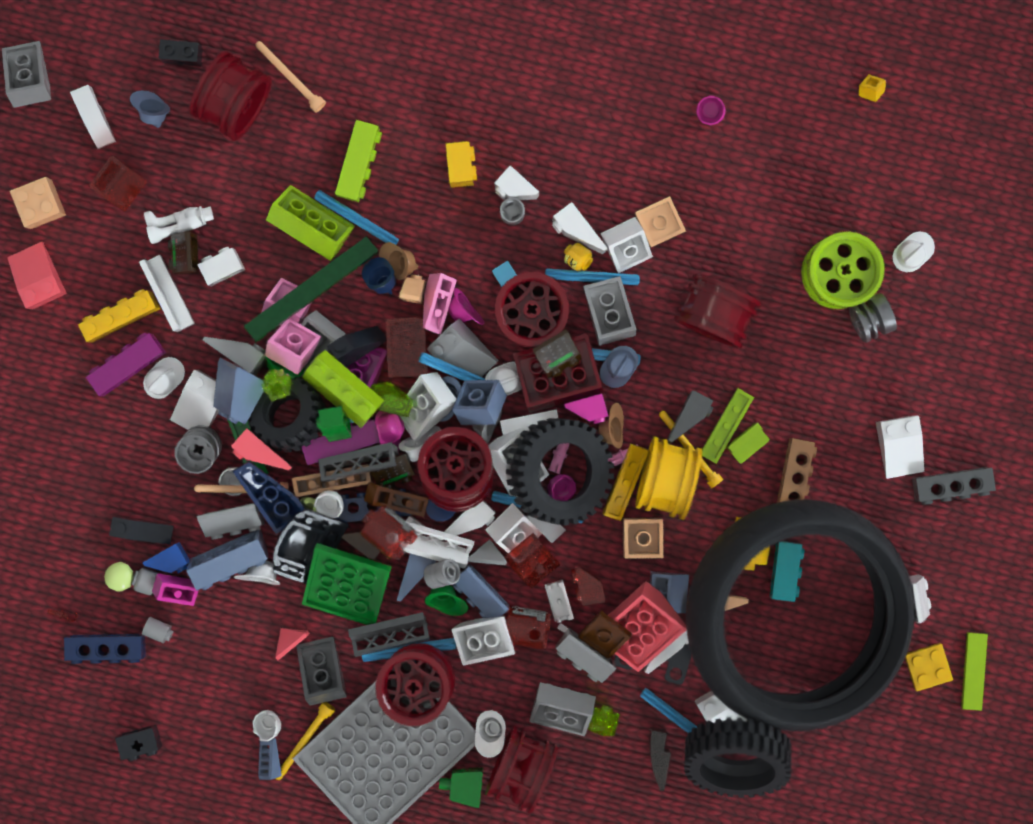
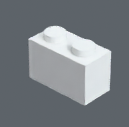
[198,247,245,287]

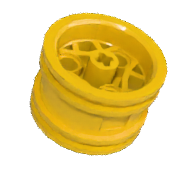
[635,437,702,520]

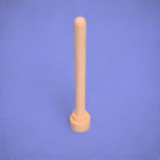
[256,41,326,113]
[194,482,288,493]

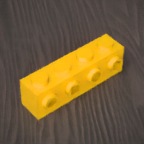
[78,289,160,343]

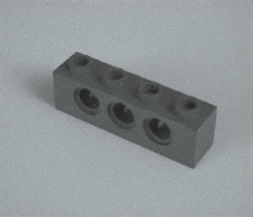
[912,467,996,505]

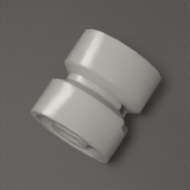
[500,198,525,225]
[424,559,461,589]

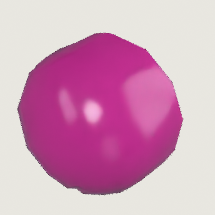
[696,96,726,126]
[548,474,576,501]

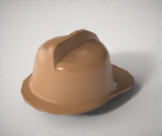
[379,242,419,280]
[598,403,624,449]

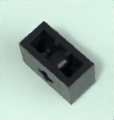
[158,39,203,67]
[115,724,162,761]

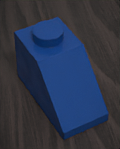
[143,542,190,573]

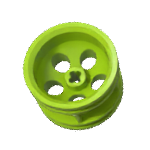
[801,232,884,309]

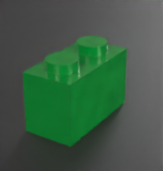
[316,406,352,442]

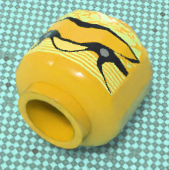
[564,243,593,271]

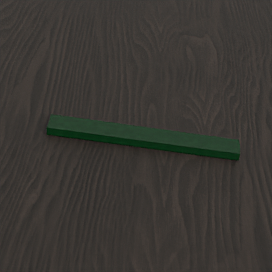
[244,237,378,343]

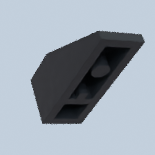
[327,326,388,367]
[109,515,174,545]

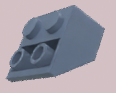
[650,571,689,613]

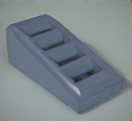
[258,738,282,780]

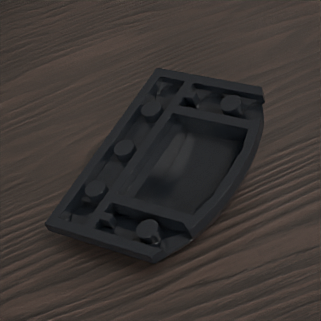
[273,508,349,584]

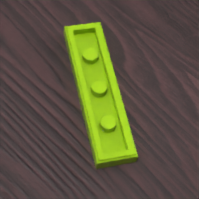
[702,388,754,464]
[961,632,988,711]

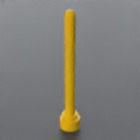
[659,411,723,489]
[275,702,335,780]

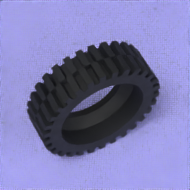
[506,418,614,525]
[684,717,792,798]

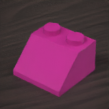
[564,394,608,424]

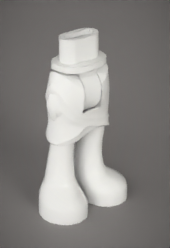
[144,206,214,244]

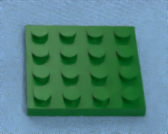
[302,543,391,625]

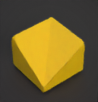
[859,74,886,102]

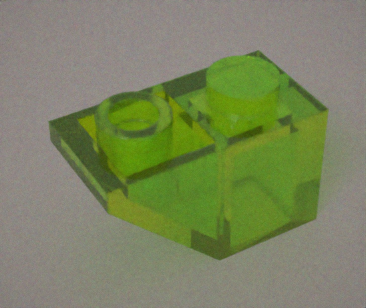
[371,382,414,417]

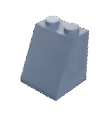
[213,358,268,424]

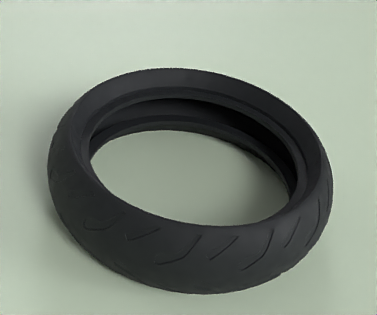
[686,500,915,731]

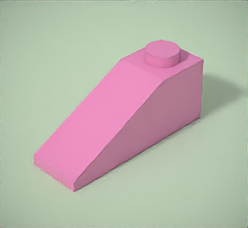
[423,273,457,335]

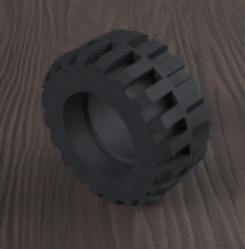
[249,375,326,452]

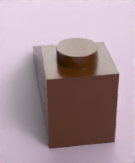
[364,482,429,517]

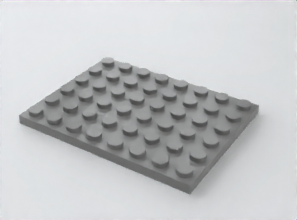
[293,662,476,824]

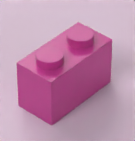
[152,573,199,606]

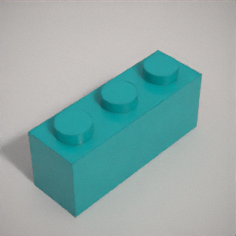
[769,541,804,602]

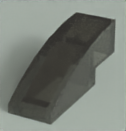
[649,727,671,791]

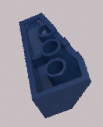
[233,461,305,534]

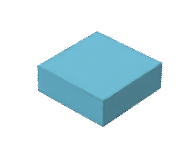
[492,261,517,287]

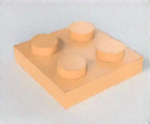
[635,196,686,248]

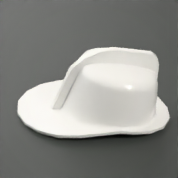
[893,231,935,272]
[143,357,185,399]
[485,362,522,396]
[398,426,441,462]
[234,561,280,585]
[475,710,506,758]

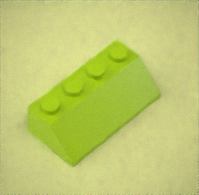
[266,185,355,261]
[302,350,385,428]

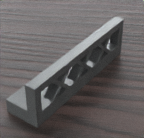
[319,442,399,483]
[348,612,430,657]

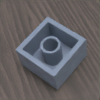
[452,380,507,425]

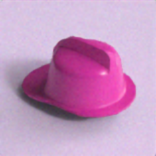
[448,288,484,325]
[375,410,405,450]

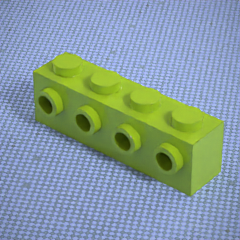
[335,120,382,203]

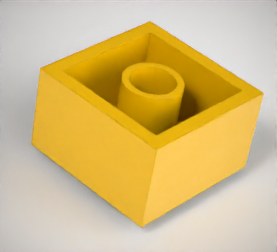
[446,141,477,188]

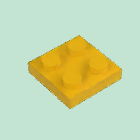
[905,643,953,691]

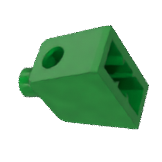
[439,767,483,808]

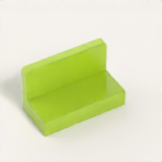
[726,422,769,464]

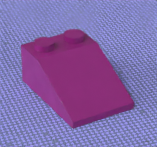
[346,347,388,391]

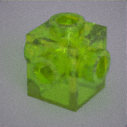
[262,368,292,401]
[588,705,620,736]

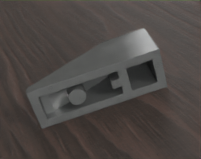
[667,390,713,445]

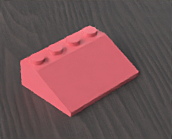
[608,581,687,672]

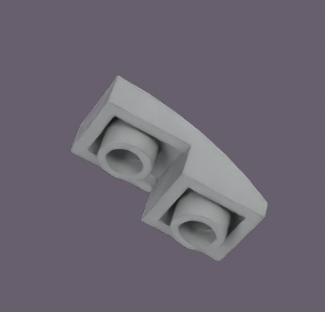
[526,515,566,543]

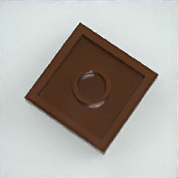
[578,611,632,659]

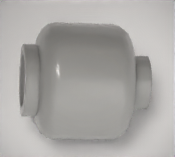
[131,568,158,595]

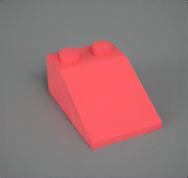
[7,242,67,310]
[231,429,292,470]

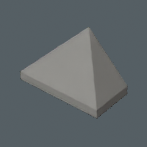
[468,539,507,565]

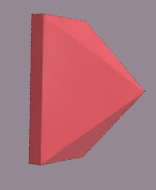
[275,628,310,660]

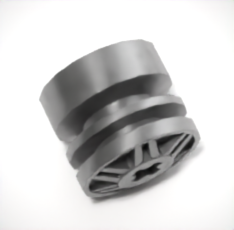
[849,293,897,343]
[175,425,222,474]

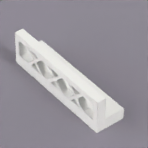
[139,255,195,332]
[392,521,474,569]

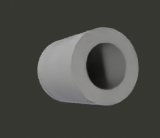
[142,617,173,644]

